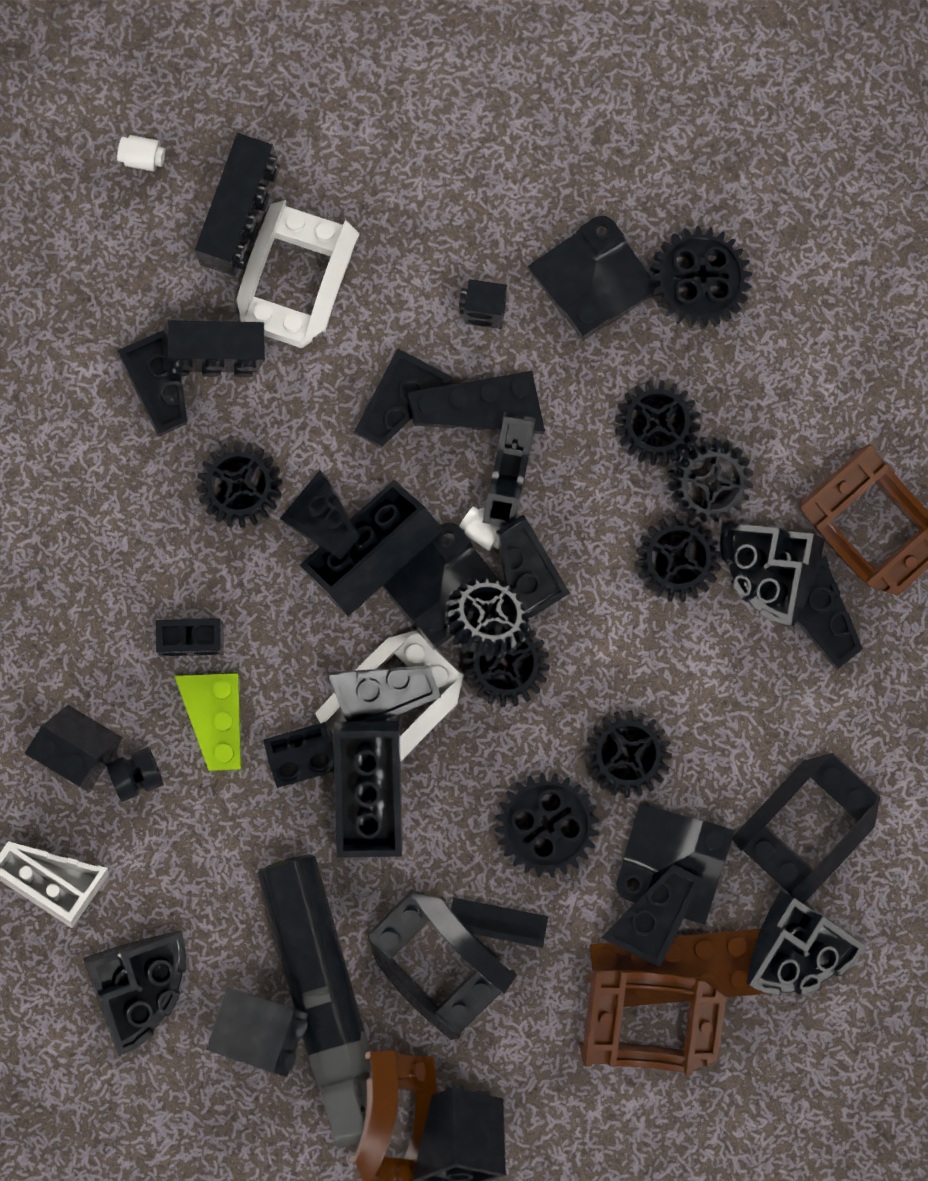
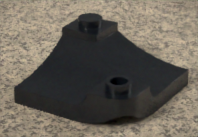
[528,216,658,342]
[382,522,504,650]
[616,803,735,925]

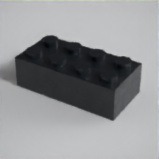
[195,133,280,277]
[300,480,443,617]
[333,721,403,858]

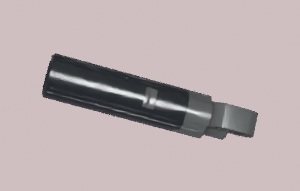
[257,854,371,1148]

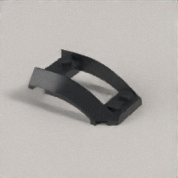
[732,753,881,904]
[368,890,517,1040]

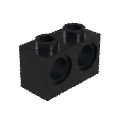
[459,279,507,329]
[156,618,224,657]
[263,722,334,788]

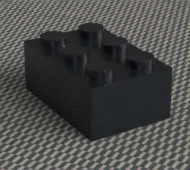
[162,320,265,377]

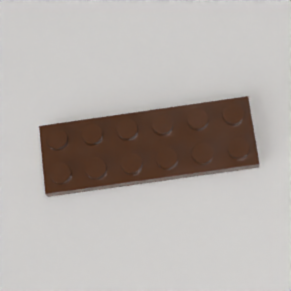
[590,928,768,1007]

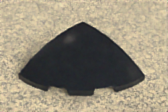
[722,523,825,627]
[746,891,866,996]
[83,931,186,1056]

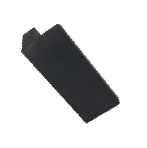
[451,898,549,948]

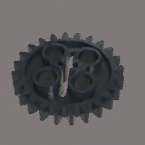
[649,226,752,329]
[495,773,600,878]

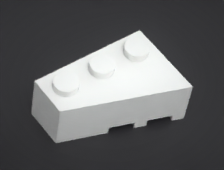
[0,841,109,928]

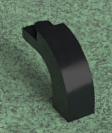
[482,413,536,526]

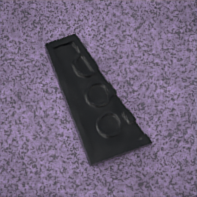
[408,371,545,434]

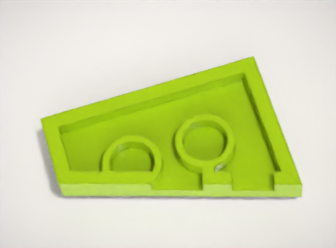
[174,673,242,771]

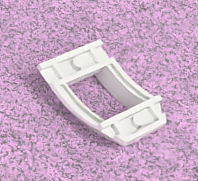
[236,200,359,348]
[315,630,464,761]

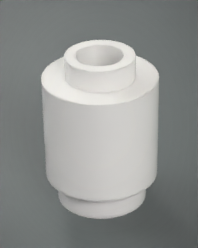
[117,135,165,172]
[459,506,503,551]

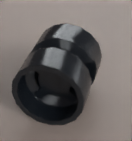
[106,747,164,802]

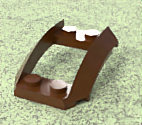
[799,444,928,596]
[579,970,726,1075]
[349,1050,437,1181]

